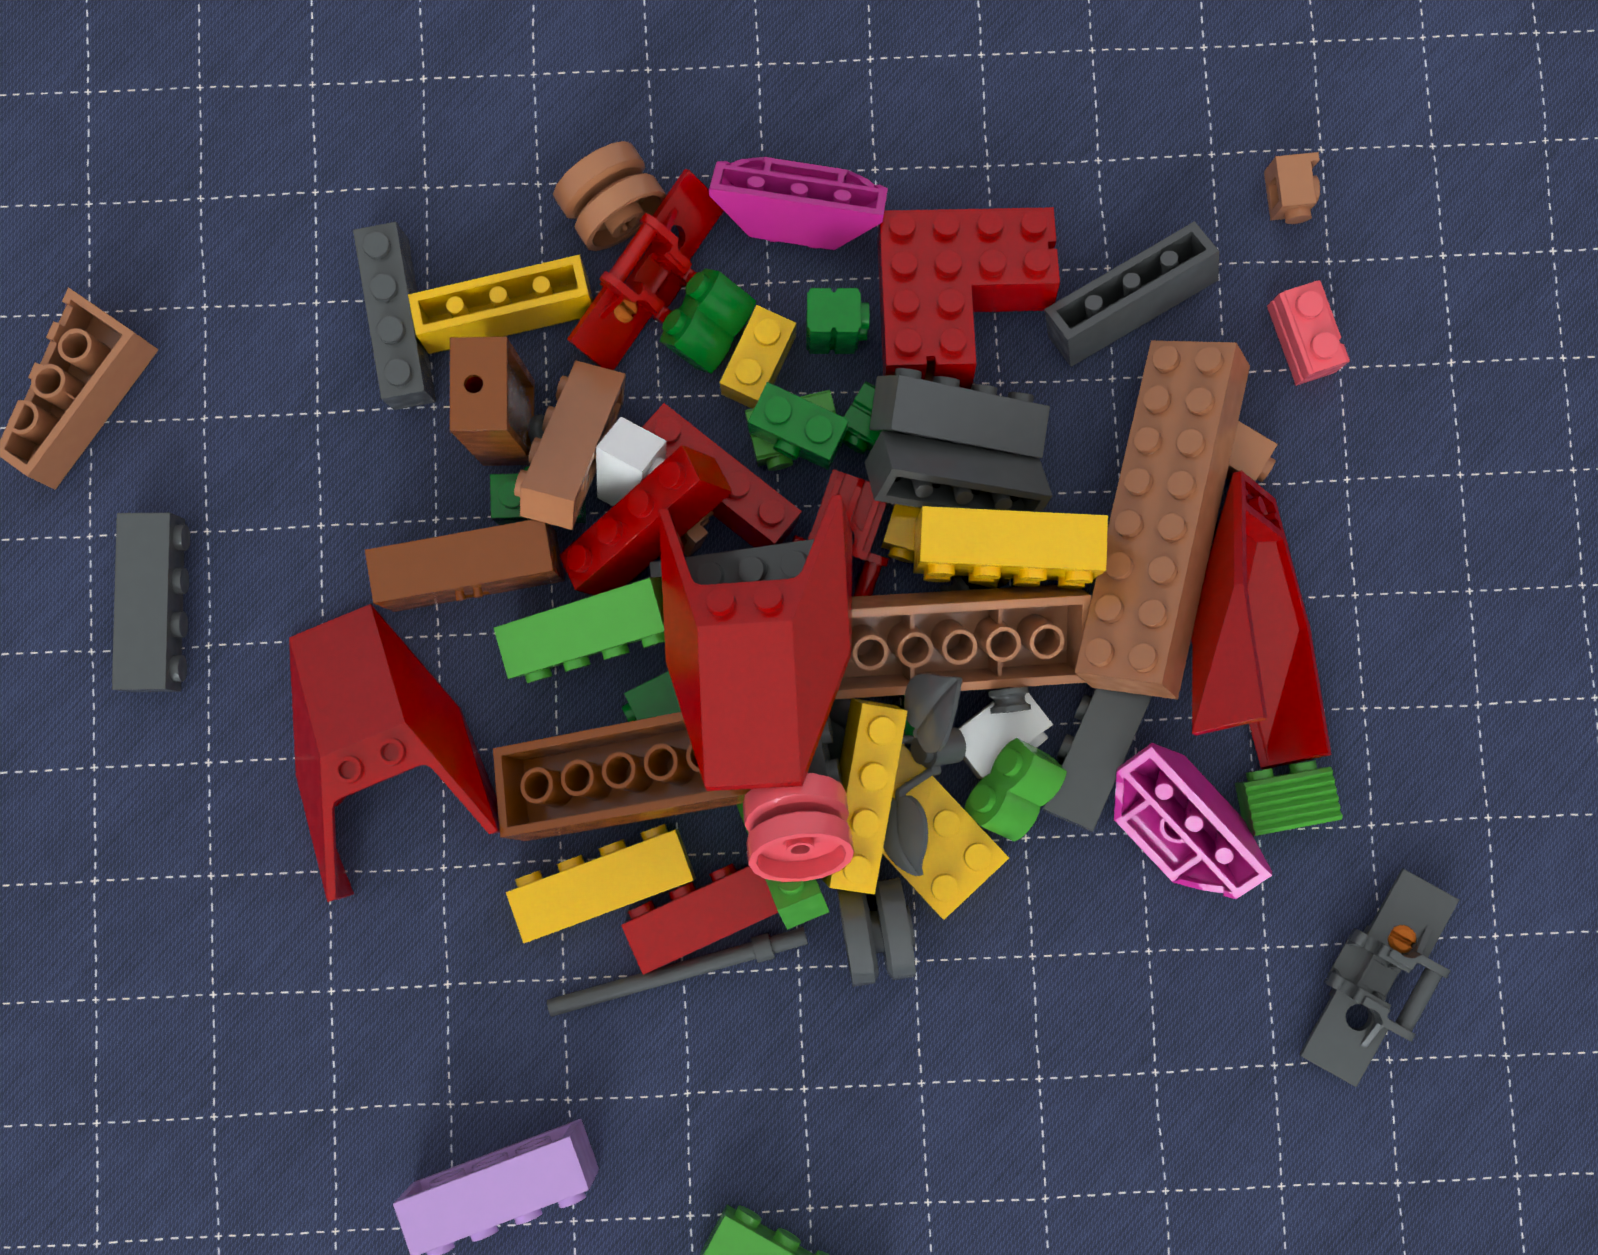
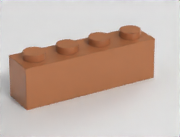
[514,360,626,530]

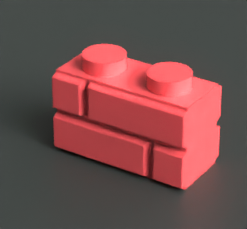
[1267,280,1350,385]

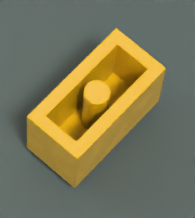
[719,305,796,408]

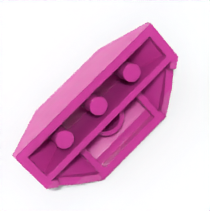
[709,157,888,250]
[1114,743,1272,899]

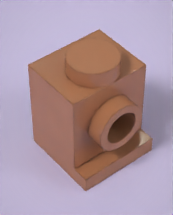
[1264,152,1320,224]

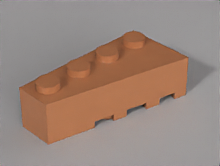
[0,287,158,490]

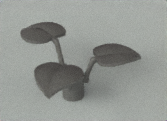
[828,673,966,876]

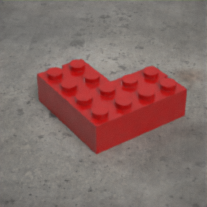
[877,207,1060,389]

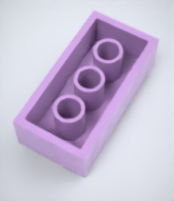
[393,1119,599,1255]

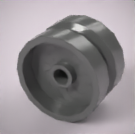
[837,877,916,987]

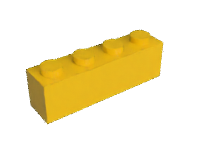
[408,254,593,354]
[821,698,908,895]
[506,824,696,943]

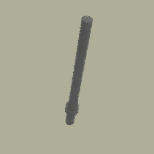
[547,927,808,1017]

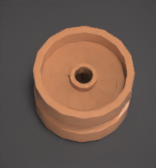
[553,141,666,251]

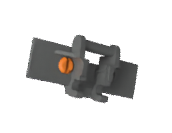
[1299,868,1459,1087]

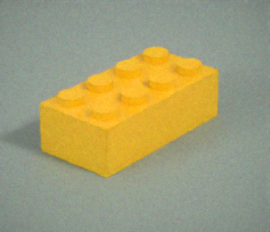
[913,506,1108,589]
[882,744,1009,920]

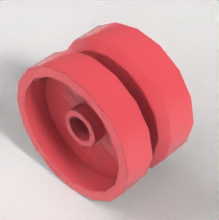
[743,773,854,882]

